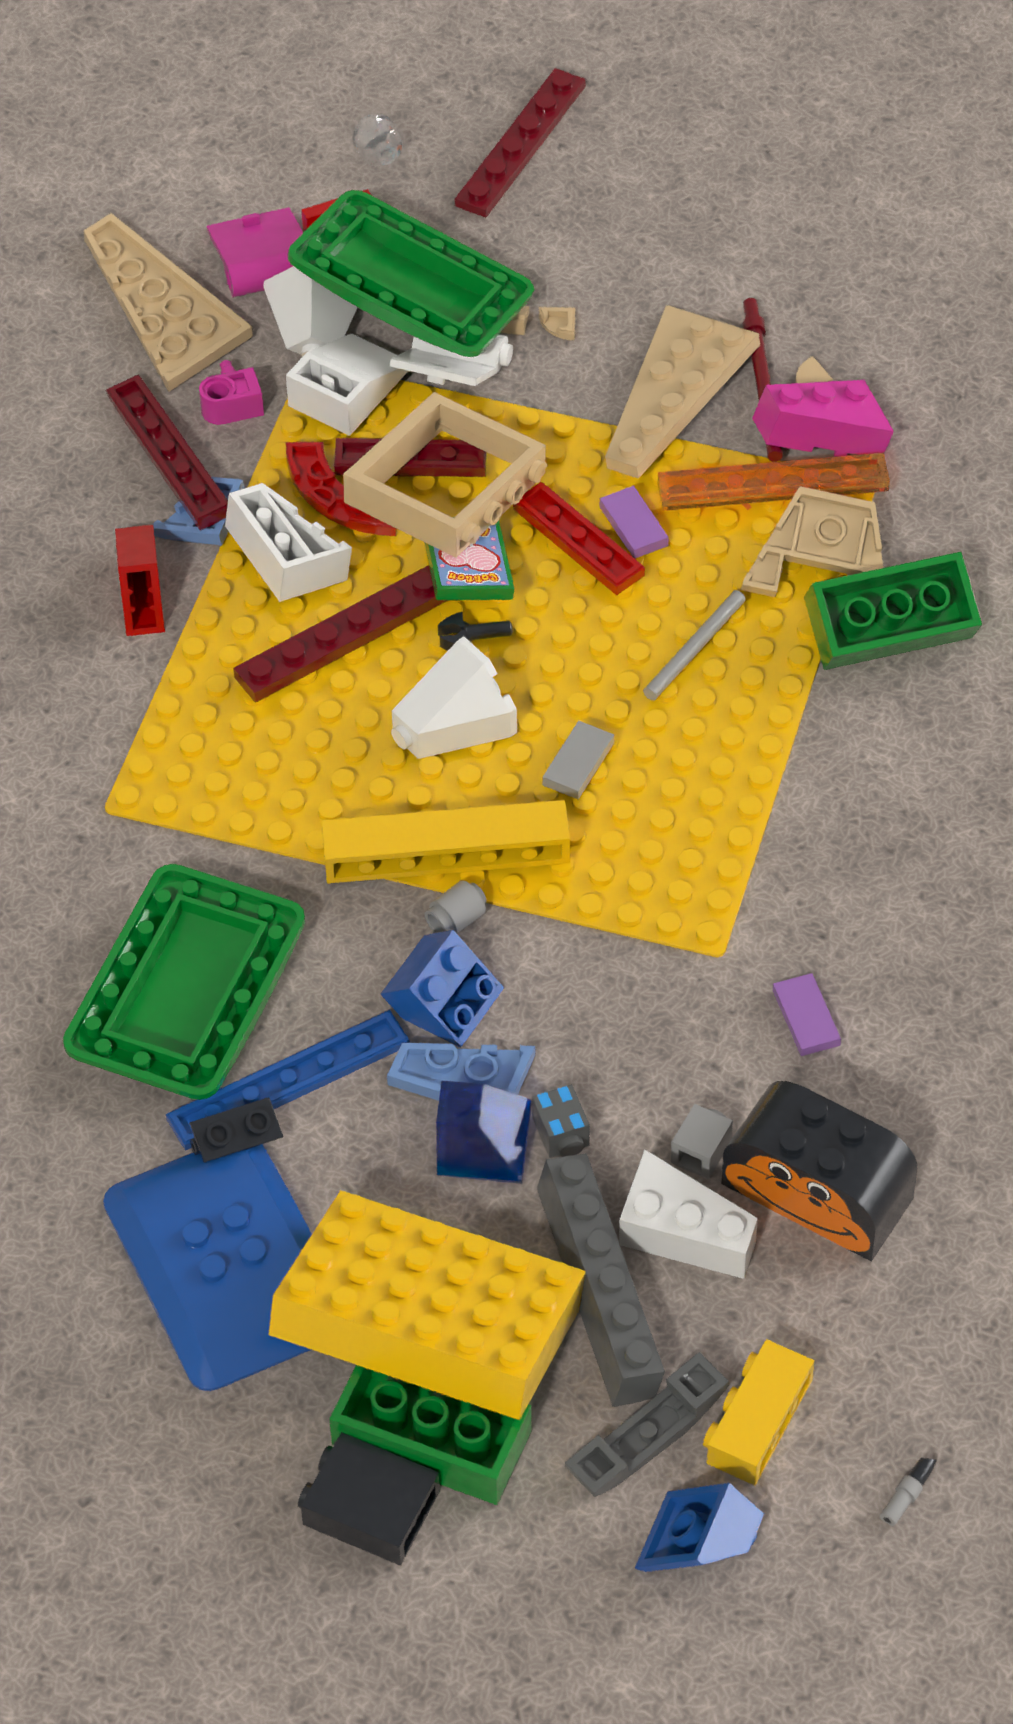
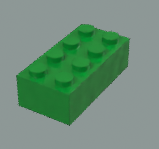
[804,552,982,670]
[329,1365,532,1505]

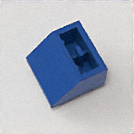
[381,930,504,1047]

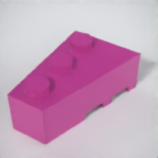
[752,380,894,462]

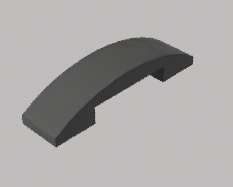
[565,1352,729,1497]

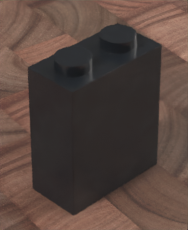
[298,1432,440,1566]

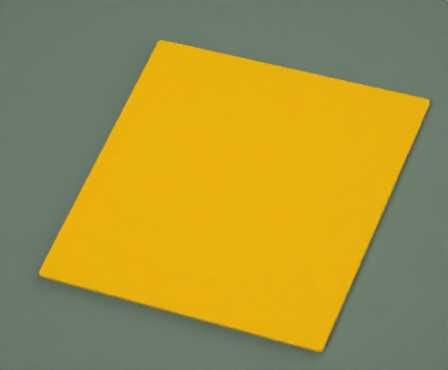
[105,380,877,957]

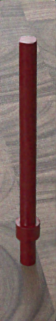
[743,298,783,462]

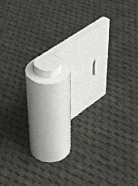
[390,335,513,386]

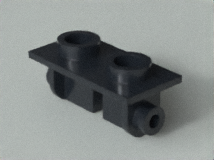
[190,1097,283,1163]

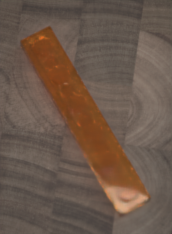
[657,453,890,511]

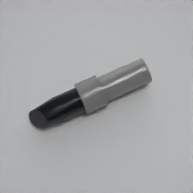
[880,1458,937,1526]

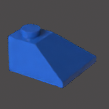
[635,1483,764,1572]

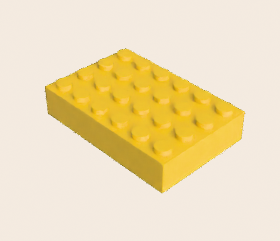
[269,1190,586,1420]

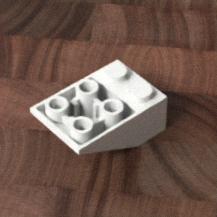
[286,333,408,436]

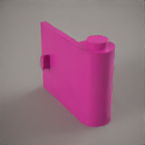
[206,207,304,298]

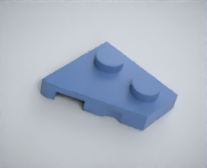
[152,477,245,545]

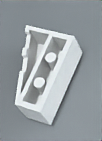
[225,483,352,602]
[619,1150,758,1279]

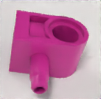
[199,360,264,425]

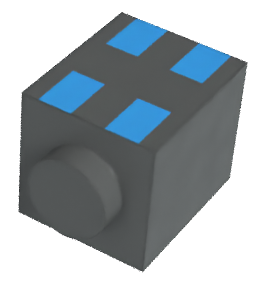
[532,1084,590,1158]

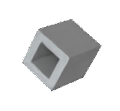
[671,1104,733,1179]

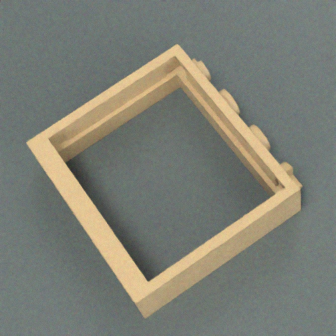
[344,392,547,558]

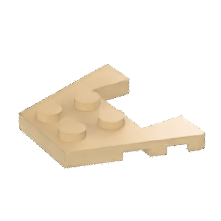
[741,486,884,597]

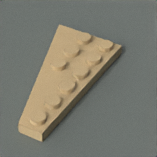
[84,213,253,392]
[605,305,760,479]

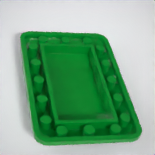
[287,190,534,357]
[63,864,305,1100]

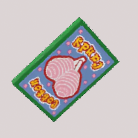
[424,517,514,600]

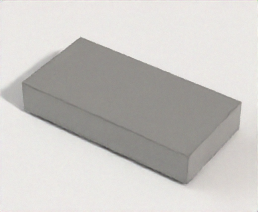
[542,721,614,799]

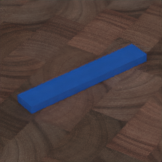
[166,1010,410,1151]

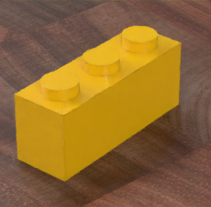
[703,1339,815,1486]

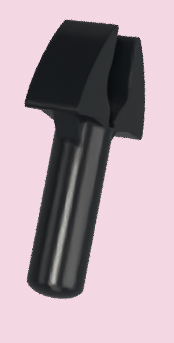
[438,612,513,651]

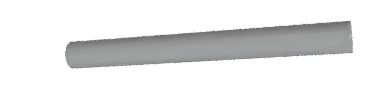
[643,590,746,700]

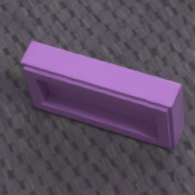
[600,486,669,558]
[773,973,841,1056]

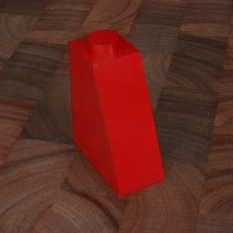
[115,525,165,636]

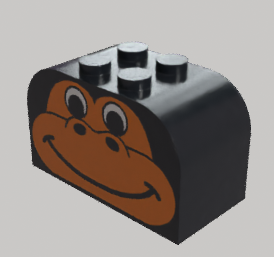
[721,1081,917,1262]

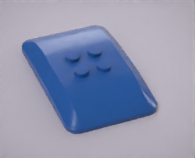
[103,1144,312,1391]

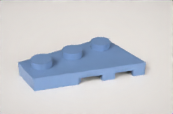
[387,1043,535,1121]

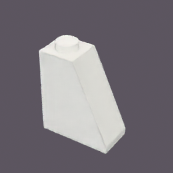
[264,266,357,357]
[391,637,517,759]

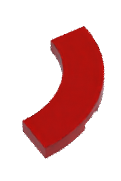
[286,442,396,536]

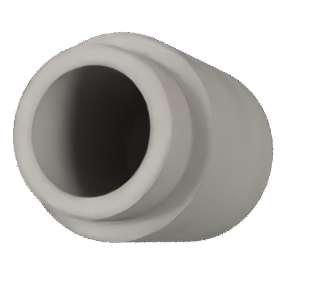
[425,880,486,934]

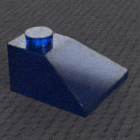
[436,1081,532,1184]

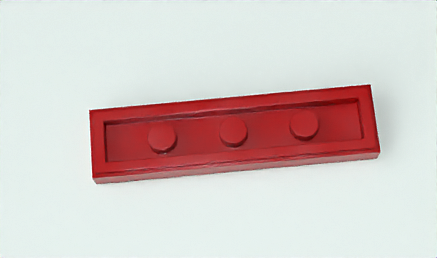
[513,481,645,596]

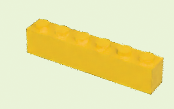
[321,800,570,884]

